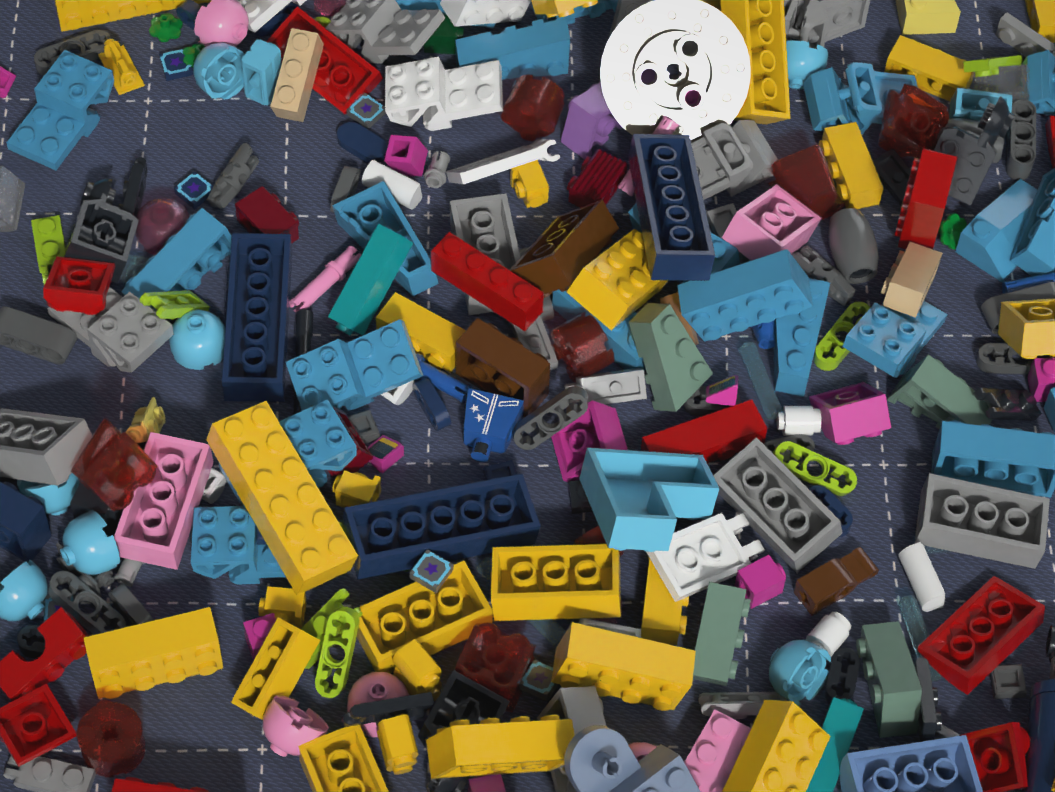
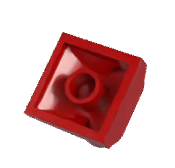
[43,256,115,315]
[0,684,77,767]
[959,722,1030,792]

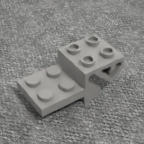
[326,0,445,63]
[784,0,870,49]
[691,120,781,200]
[47,287,174,373]

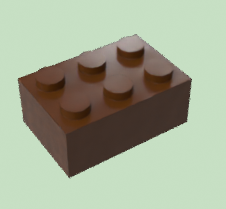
[456,318,550,417]

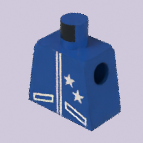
[464,388,524,462]

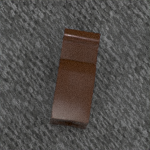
[794,547,879,616]

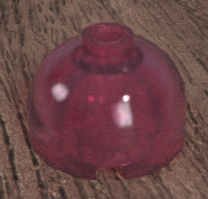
[135,197,190,255]

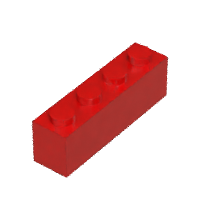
[431,232,544,331]
[641,399,767,463]

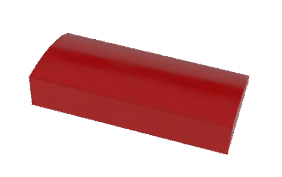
[266,6,383,115]
[917,576,1045,695]

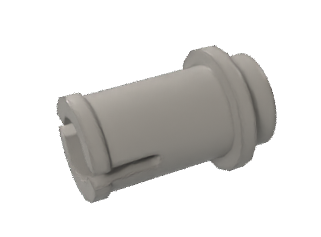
[424,151,450,188]
[114,558,145,587]

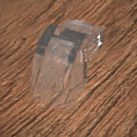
[975,64,1030,104]

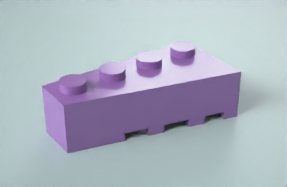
[560,68,655,160]

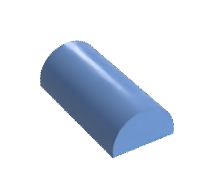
[840,735,983,792]

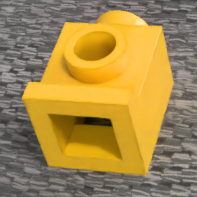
[510,160,549,208]
[332,470,381,508]
[259,586,306,629]

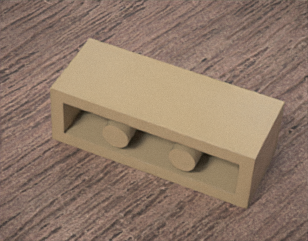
[270,28,324,122]
[881,242,943,318]

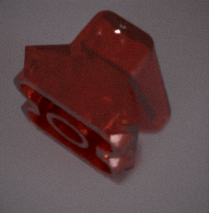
[878,84,949,159]
[768,144,845,220]
[71,418,158,512]
[455,622,537,713]

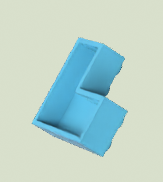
[579,448,719,552]

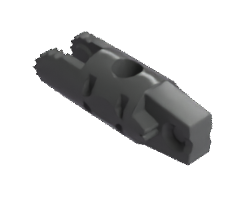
[207,143,259,208]
[792,245,855,306]

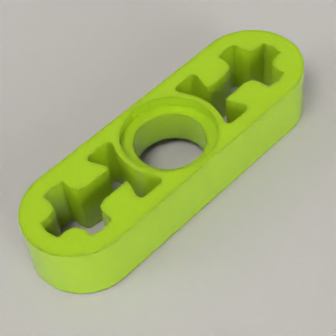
[814,302,871,371]
[773,441,857,496]
[315,607,360,698]

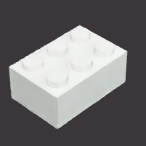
[440,0,531,27]

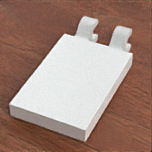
[446,139,560,184]
[646,513,765,602]

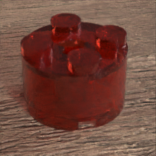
[501,75,565,141]
[551,312,614,383]
[76,700,146,777]

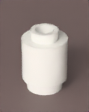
[777,406,821,436]
[806,612,851,657]

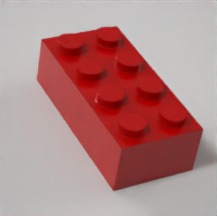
[895,149,957,249]

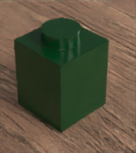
[424,15,464,54]

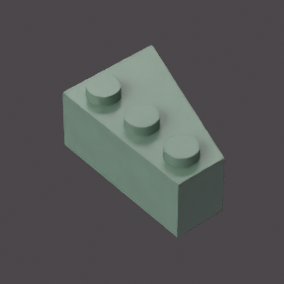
[629,303,713,412]
[887,354,993,429]
[693,582,751,686]
[856,621,922,738]

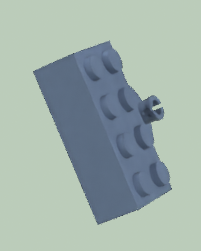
[564,725,701,792]

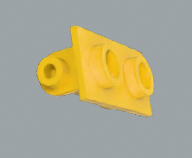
[98,39,145,95]

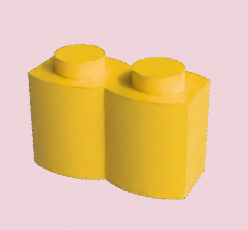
[393,639,442,701]
[377,714,419,775]

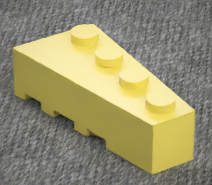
[896,0,961,35]

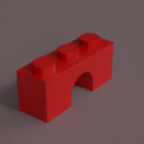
[0,607,89,701]

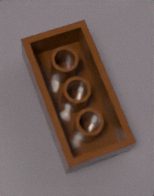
[510,200,619,298]

